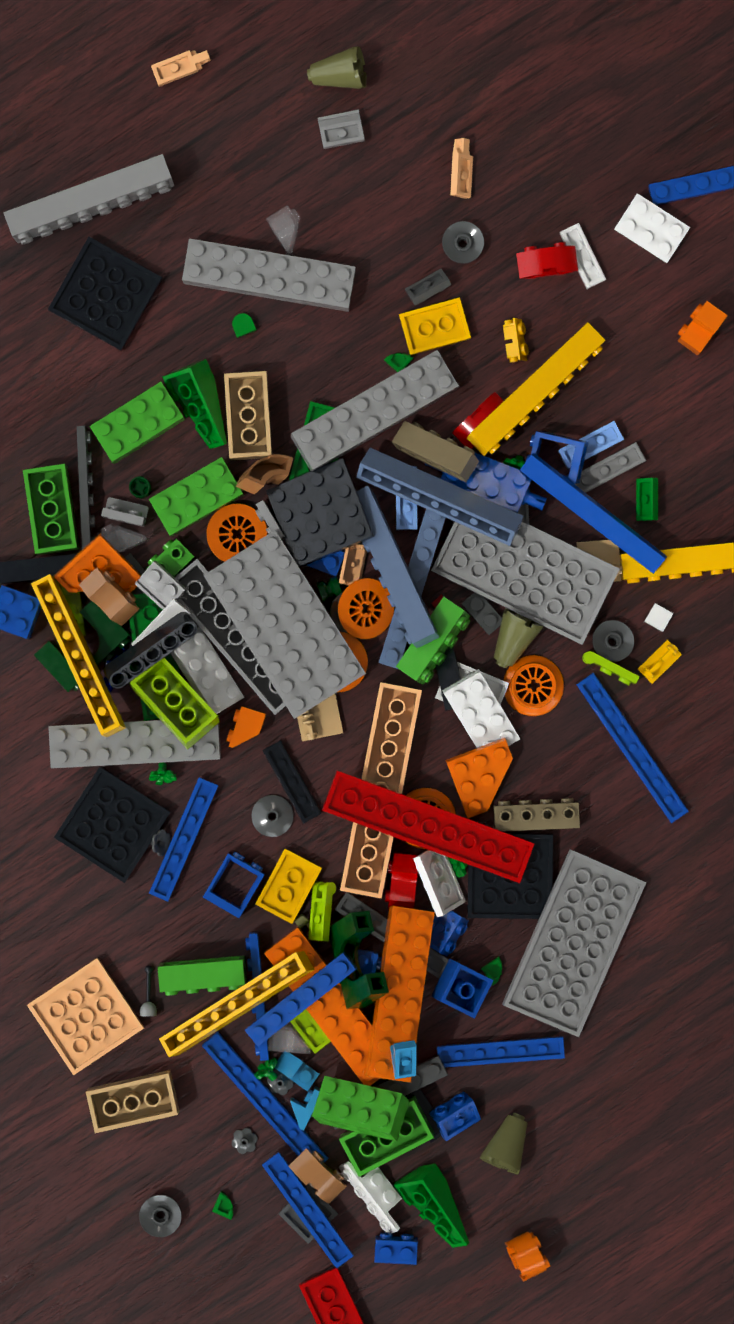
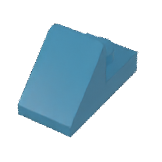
[390,1040,416,1079]
[275,1050,319,1092]
[290,1086,320,1131]

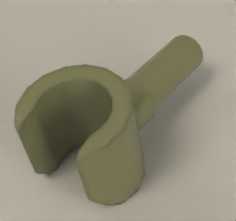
[294,914,310,929]

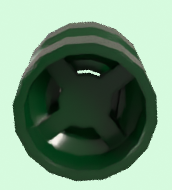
[129,476,152,499]
[317,576,342,603]

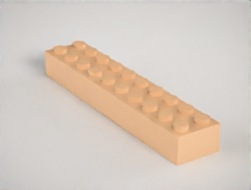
[340,682,422,899]

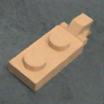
[151,50,211,87]
[450,138,473,199]

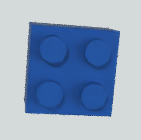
[0,585,42,640]
[431,958,493,1019]

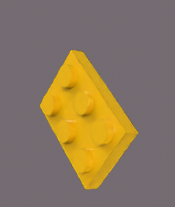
[399,297,471,356]
[255,848,322,924]

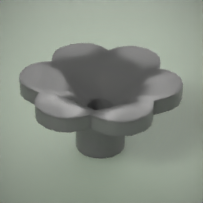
[150,829,171,856]
[267,1070,293,1095]
[231,1128,258,1154]

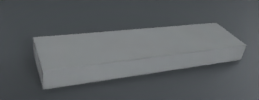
[575,442,646,493]

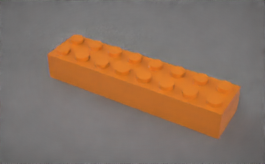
[365,906,435,1083]
[264,926,380,1086]

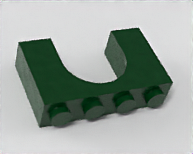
[34,601,132,692]
[329,911,389,1009]

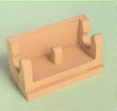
[339,544,367,586]

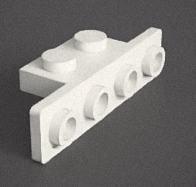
[339,1161,402,1233]

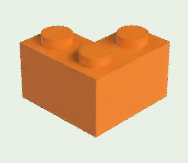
[678,301,728,355]

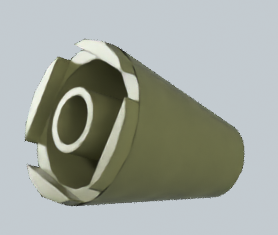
[307,46,367,89]
[494,608,543,668]
[480,1113,528,1175]

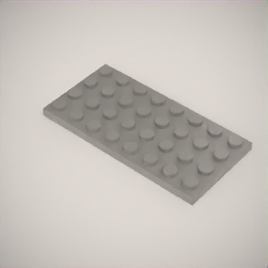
[431,521,620,645]
[203,530,366,719]
[502,849,646,1037]

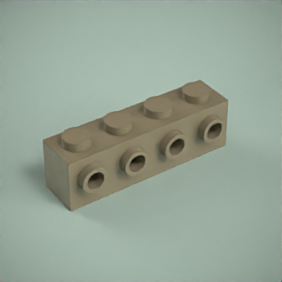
[392,421,479,482]
[493,798,580,831]

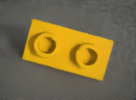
[503,318,529,363]
[638,640,682,684]

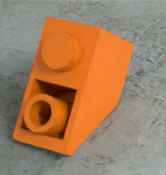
[226,706,266,748]

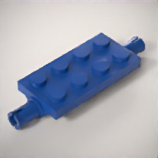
[425,447,547,513]

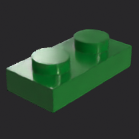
[636,478,658,521]

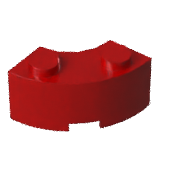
[516,242,578,279]
[452,392,504,449]
[385,853,418,910]

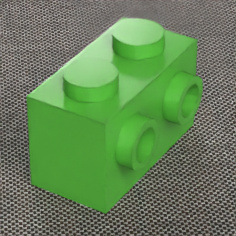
[147,539,195,577]

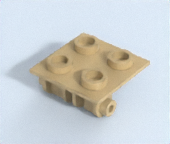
[576,540,622,582]
[297,694,343,741]

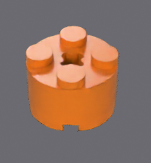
[505,1231,550,1282]

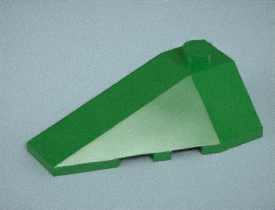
[163,359,227,449]
[394,1163,469,1248]

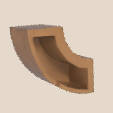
[236,454,293,495]
[79,568,139,626]
[289,1148,347,1204]

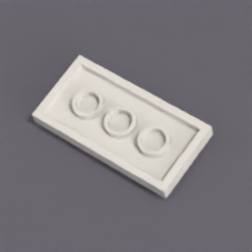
[171,627,244,714]
[442,669,520,748]

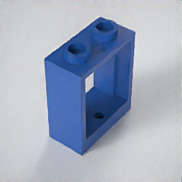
[526,431,589,484]
[203,851,265,918]

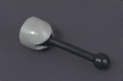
[140,965,157,1016]

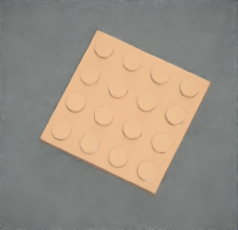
[27,958,144,1075]

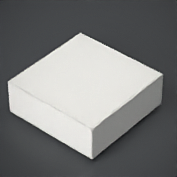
[644,603,673,632]

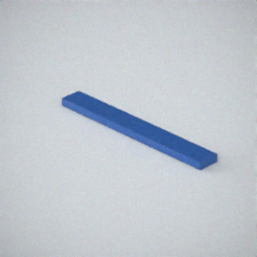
[520,453,667,574]
[576,673,689,823]
[202,1031,328,1162]

